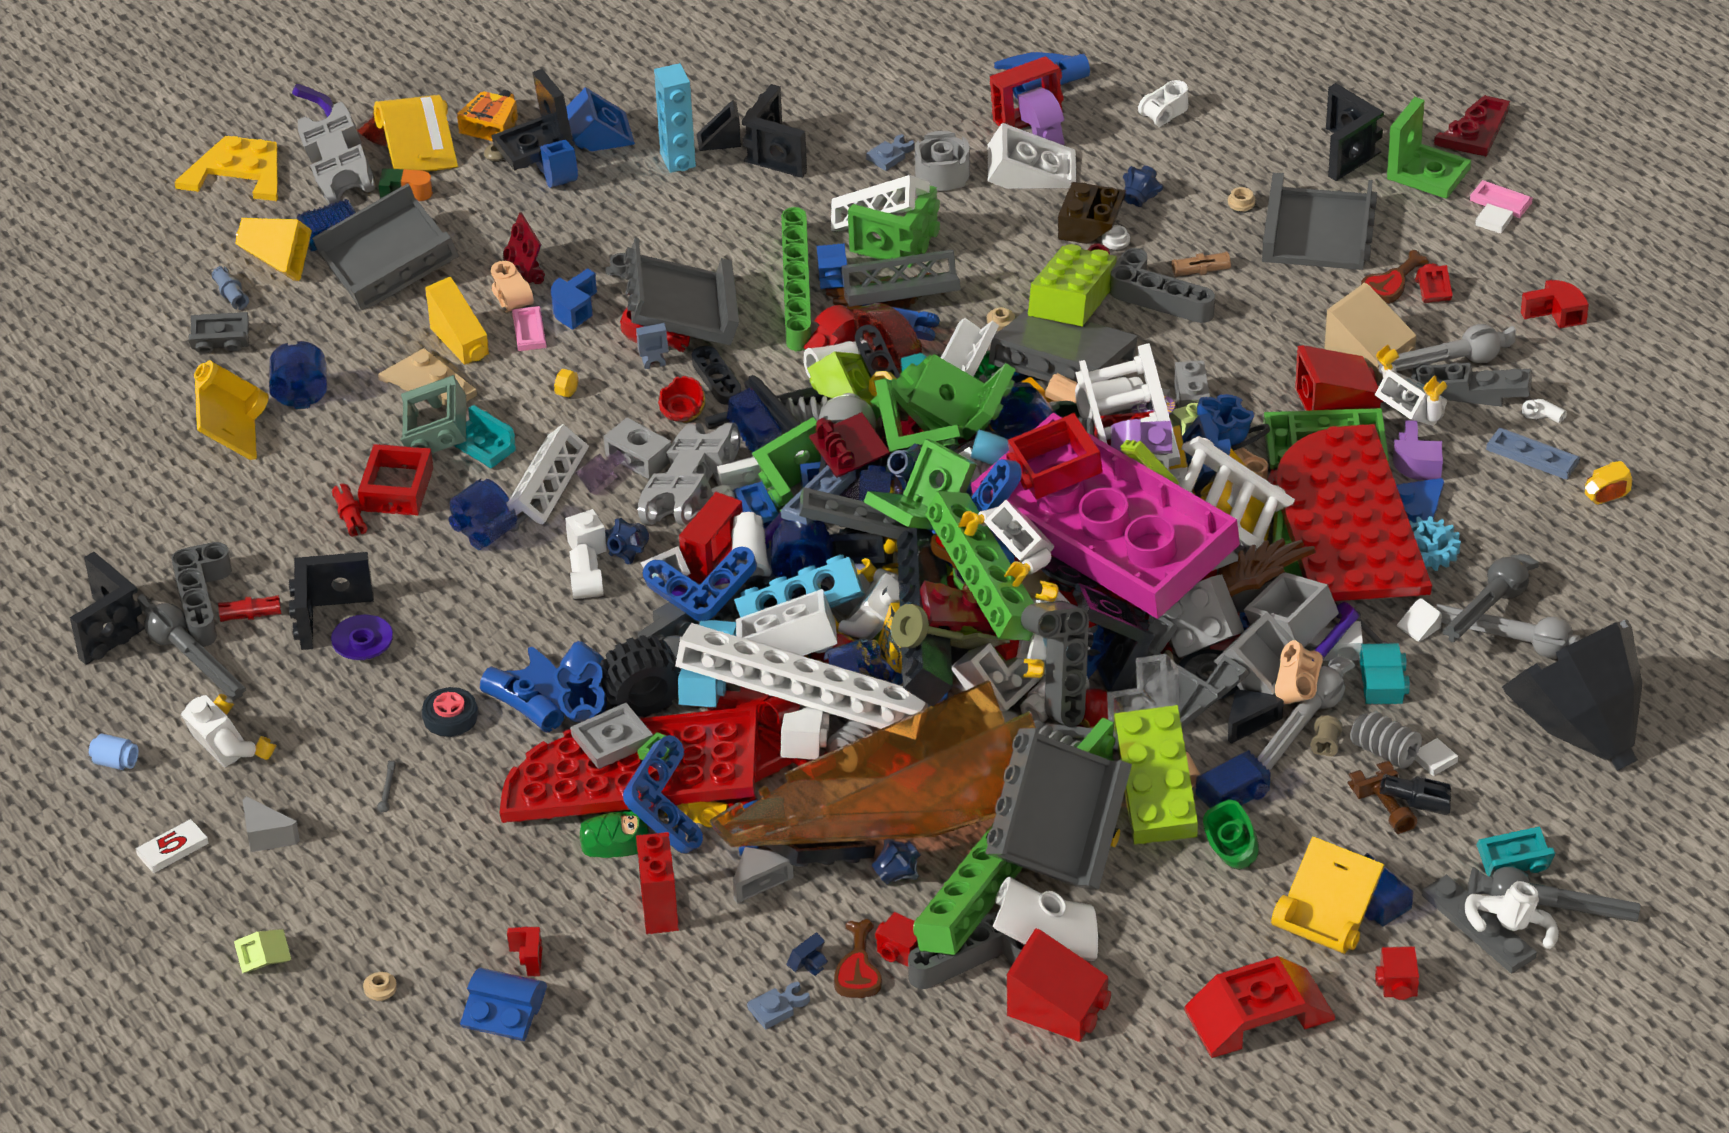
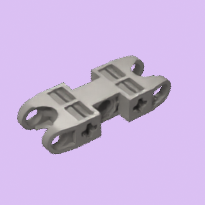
[298,101,375,207]
[638,423,741,525]

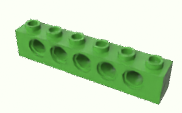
[925,491,1034,641]
[913,824,1023,955]

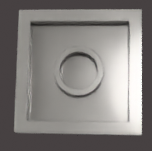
[570,703,653,769]

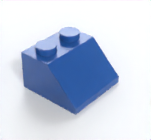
[566,87,635,151]

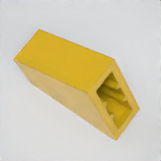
[235,218,312,281]
[425,277,489,365]

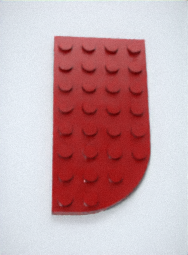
[1275,424,1432,601]
[499,706,758,823]

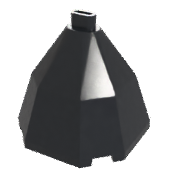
[1502,619,1643,771]

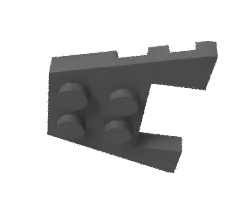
[1122,615,1250,729]

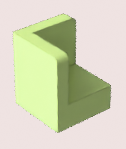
[234,929,291,973]

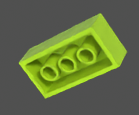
[1028,244,1117,327]
[1114,705,1198,844]

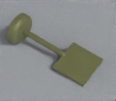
[891,604,1010,650]

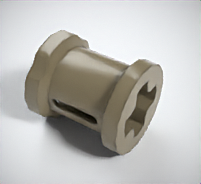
[1310,715,1343,756]

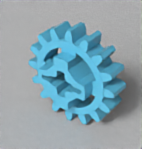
[1409,516,1461,571]

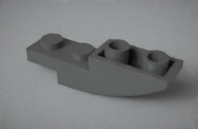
[1411,363,1532,407]
[638,583,746,640]

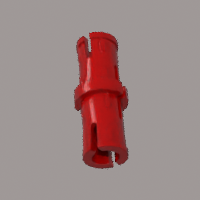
[332,484,367,537]
[218,595,281,622]

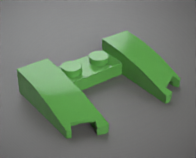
[1263,408,1389,470]

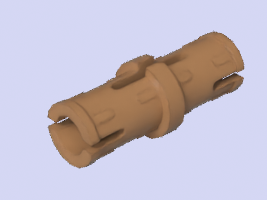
[1171,251,1231,277]

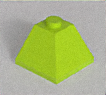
[807,351,874,407]

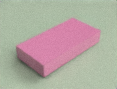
[1470,180,1533,218]
[512,306,546,351]

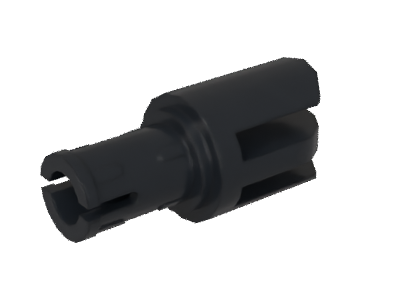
[1380,774,1452,815]

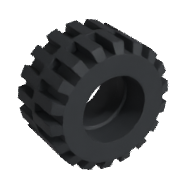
[600,635,681,717]

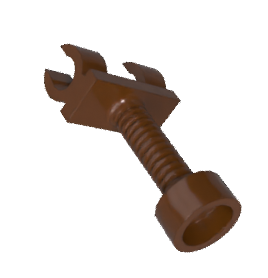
[1347,761,1417,834]

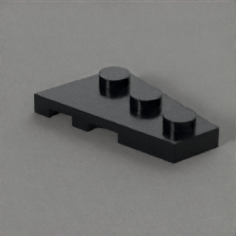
[759,830,876,867]

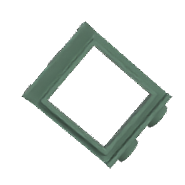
[400,375,466,453]

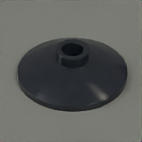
[1041,557,1098,592]

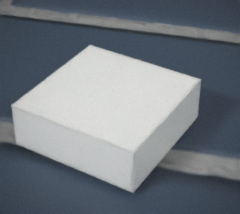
[1476,203,1513,233]
[1415,738,1458,776]

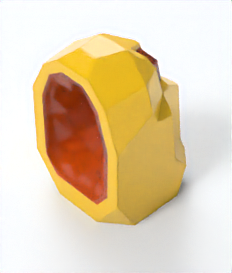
[1585,461,1632,505]

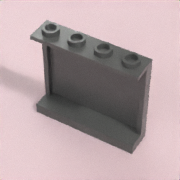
[1262,173,1377,270]
[312,183,459,310]
[624,238,739,346]
[988,309,1138,383]
[985,728,1132,889]

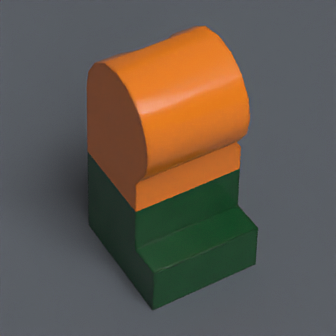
[378,168,433,201]

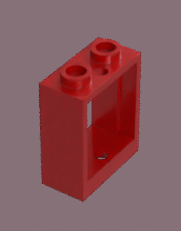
[989,56,1064,129]
[1006,413,1103,500]
[358,444,433,516]
[679,492,743,584]
[636,832,679,934]

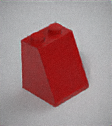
[1295,345,1384,411]
[1007,928,1111,1042]

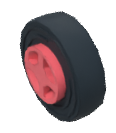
[421,687,478,737]

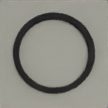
[1231,424,1271,451]

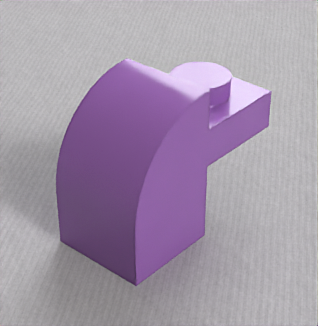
[1017,87,1065,145]
[1111,419,1173,454]
[1393,420,1443,480]

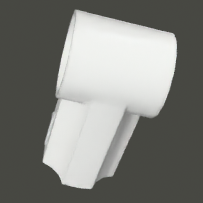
[569,544,604,600]

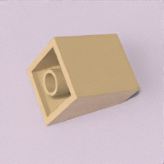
[1325,283,1416,383]

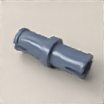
[212,266,249,310]

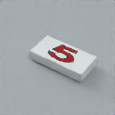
[136,819,209,873]

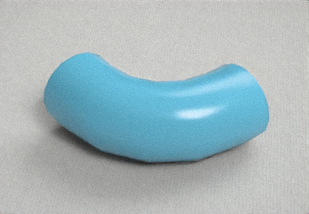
[970,430,1009,465]

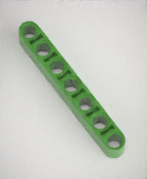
[781,207,812,351]

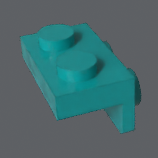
[454,405,516,468]
[1476,826,1555,877]

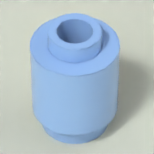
[89,733,139,770]

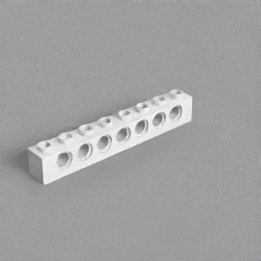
[675,623,928,739]

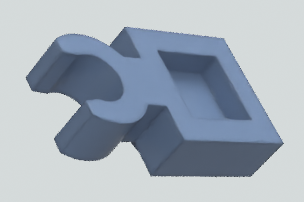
[866,134,915,171]
[636,323,668,369]
[747,982,810,1030]

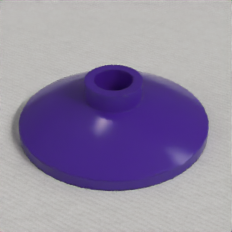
[331,614,393,660]

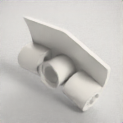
[993,877,1098,962]

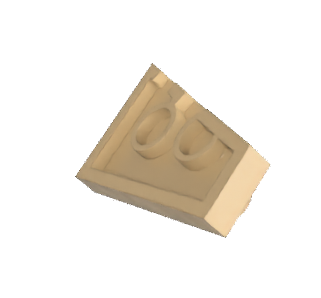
[378,348,477,406]

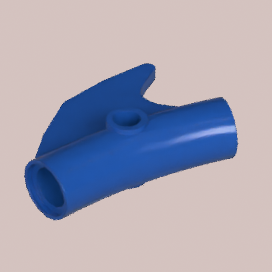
[994,52,1090,98]
[480,647,564,733]

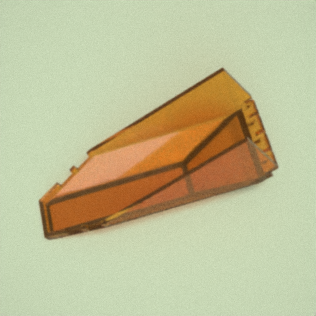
[710,680,1036,847]

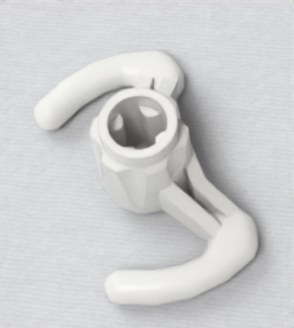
[1465,881,1559,949]

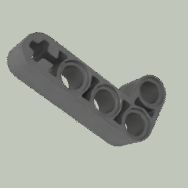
[1110,248,1215,323]
[172,542,232,647]
[1021,601,1089,727]
[908,910,1025,989]

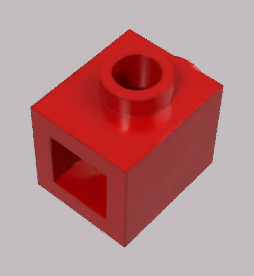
[875,912,919,967]
[1375,946,1419,1000]

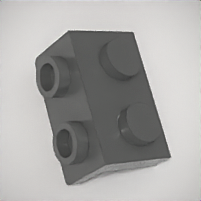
[188,312,249,353]

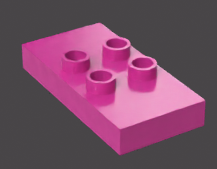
[971,413,1240,619]

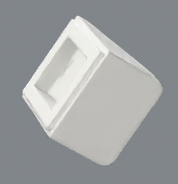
[1397,598,1442,642]

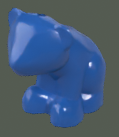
[1185,394,1254,454]
[553,641,607,723]

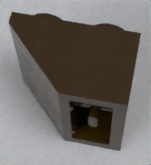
[1058,182,1126,244]

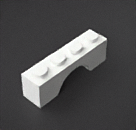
[781,704,832,760]

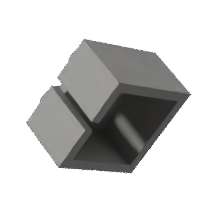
[1244,572,1339,648]
[1162,574,1245,658]
[1214,612,1293,695]

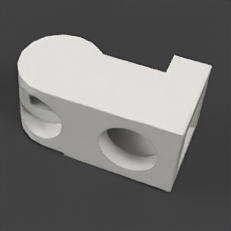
[1304,621,1363,661]

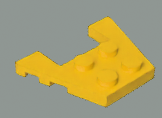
[175,136,278,201]

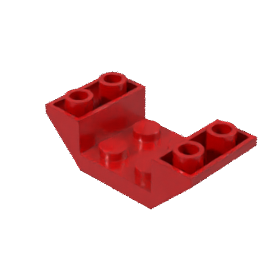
[1184,956,1335,1058]

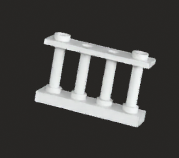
[1075,343,1181,467]
[1181,436,1295,555]

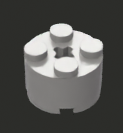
[915,131,970,191]

